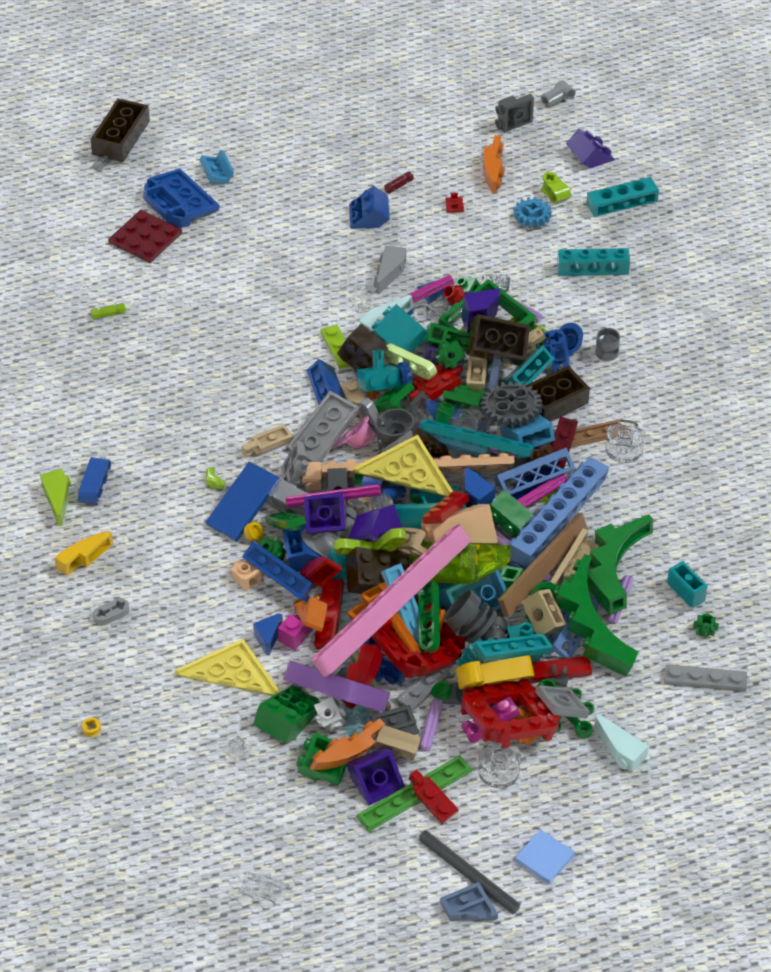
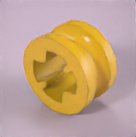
[82,717,101,737]

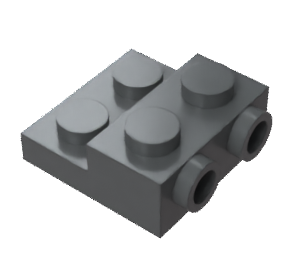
[495,94,534,133]

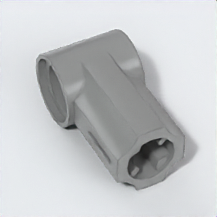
[541,80,576,107]

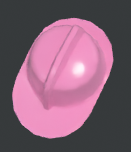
[334,416,376,448]

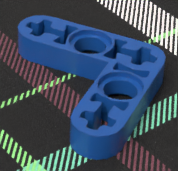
[528,329,571,372]

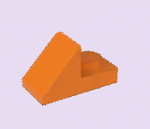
[296,597,327,632]

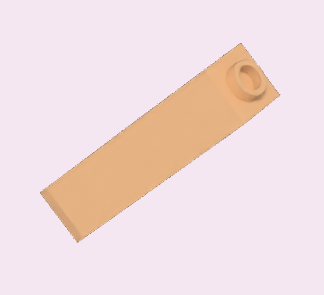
[421,504,498,543]

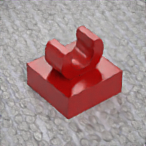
[445,193,464,213]

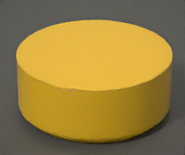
[244,522,264,542]

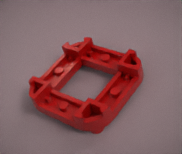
[371,597,465,679]
[460,679,560,748]

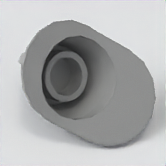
[301,528,341,558]

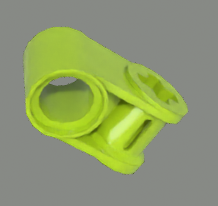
[541,172,571,204]

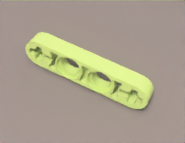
[384,343,437,380]

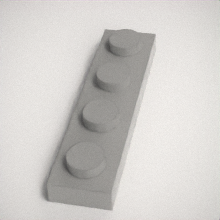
[664,664,747,692]

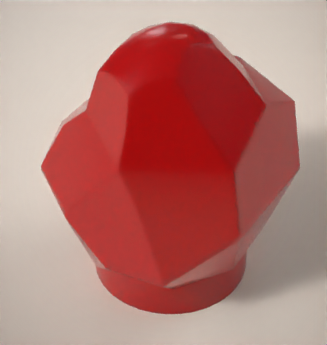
[443,285,466,306]

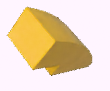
[54,531,113,576]

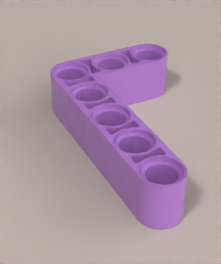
[283,660,390,712]

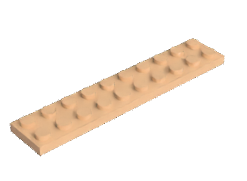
[321,453,514,479]

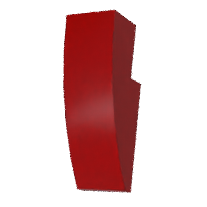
[300,557,342,589]
[341,645,383,709]

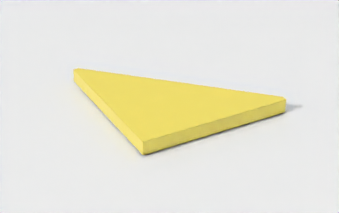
[353,435,453,497]
[175,639,281,696]

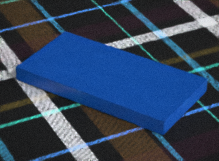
[205,461,281,542]

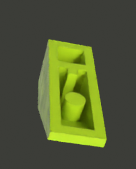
[40,468,71,526]

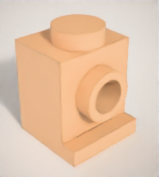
[302,462,322,492]
[231,559,262,591]

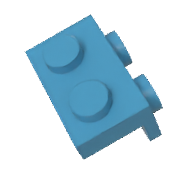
[199,150,234,184]

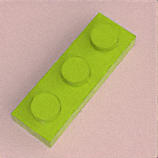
[320,324,350,369]

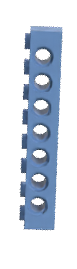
[507,457,609,568]

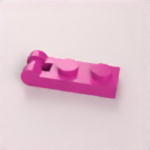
[461,696,520,743]

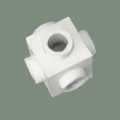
[314,696,347,732]

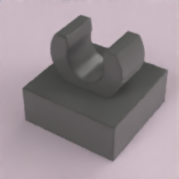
[549,664,569,687]

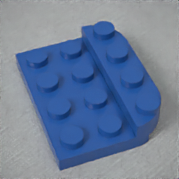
[143,168,220,228]

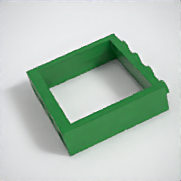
[438,279,537,367]

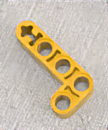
[455,656,535,690]

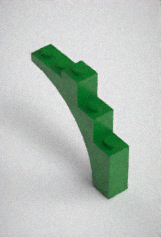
[587,514,653,615]
[552,553,638,676]

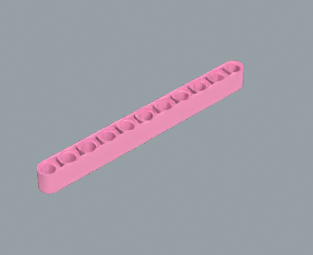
[311,524,471,677]

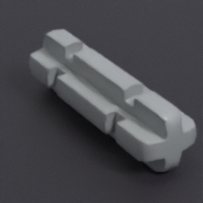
[92,156,112,171]

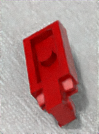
[408,769,459,824]

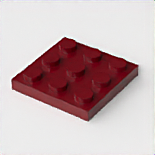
[108,209,182,263]

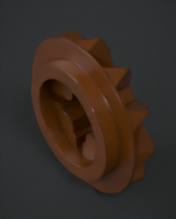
[525,443,553,461]

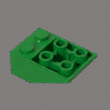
[253,685,321,744]

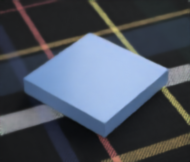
[515,829,575,884]

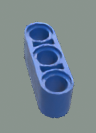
[78,457,111,505]

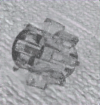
[368,492,393,511]

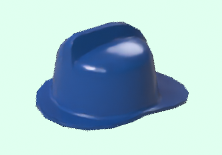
[549,323,584,359]

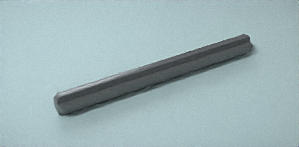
[419,830,520,914]

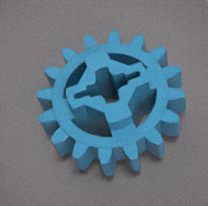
[514,197,552,228]

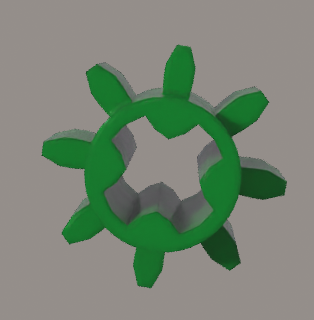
[693,613,719,638]

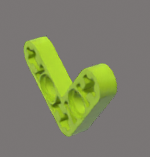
[334,528,406,555]

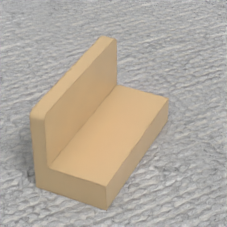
[374,725,421,760]

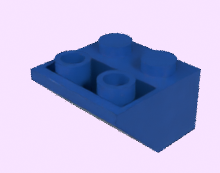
[349,185,390,228]
[464,467,496,508]
[282,525,322,572]

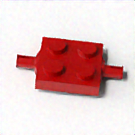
[407,364,463,401]

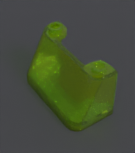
[422,542,511,584]

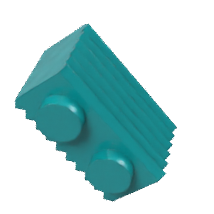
[667,561,708,608]

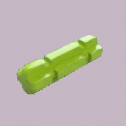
[90,303,126,320]

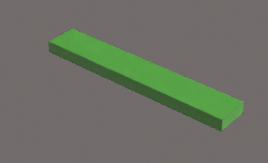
[356,755,472,832]

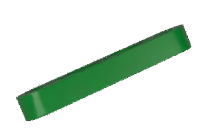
[418,580,440,653]

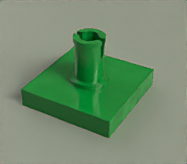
[374,382,414,413]
[442,390,482,424]

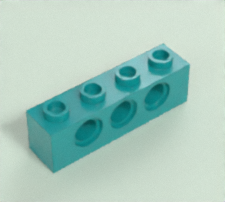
[586,177,659,217]
[557,248,630,276]

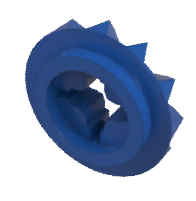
[397,362,413,386]

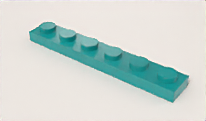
[420,419,534,458]

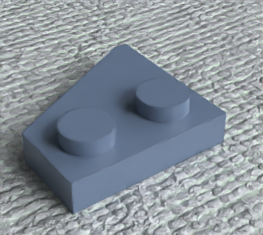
[485,358,502,392]
[440,882,498,920]

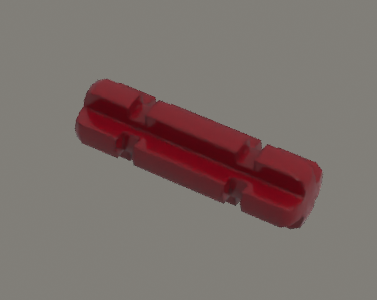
[384,171,414,193]

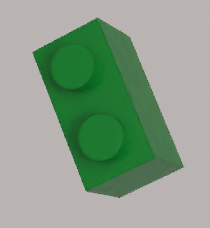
[490,489,534,537]

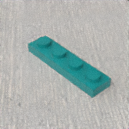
[473,634,553,662]

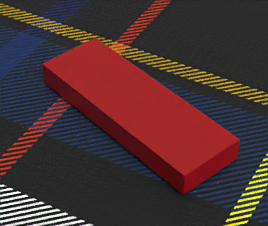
[531,656,592,683]

